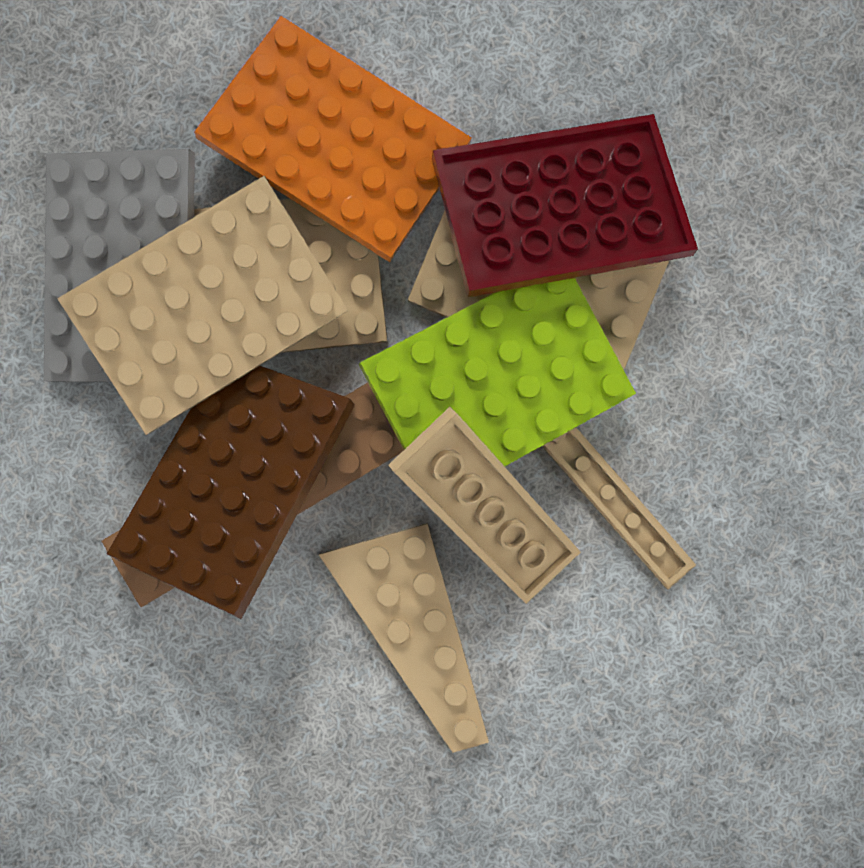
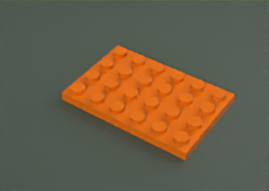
[194,16,472,262]

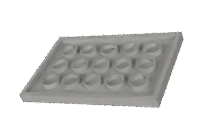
[43,149,195,382]

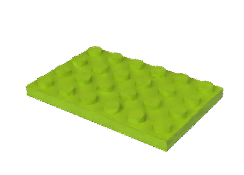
[358,278,636,467]

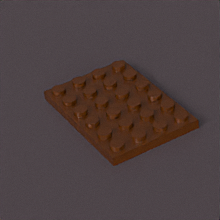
[107,366,355,620]

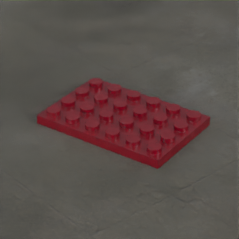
[432,114,698,297]

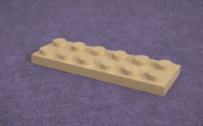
[388,407,581,604]

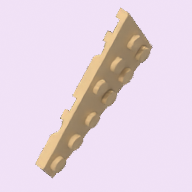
[319,523,489,753]

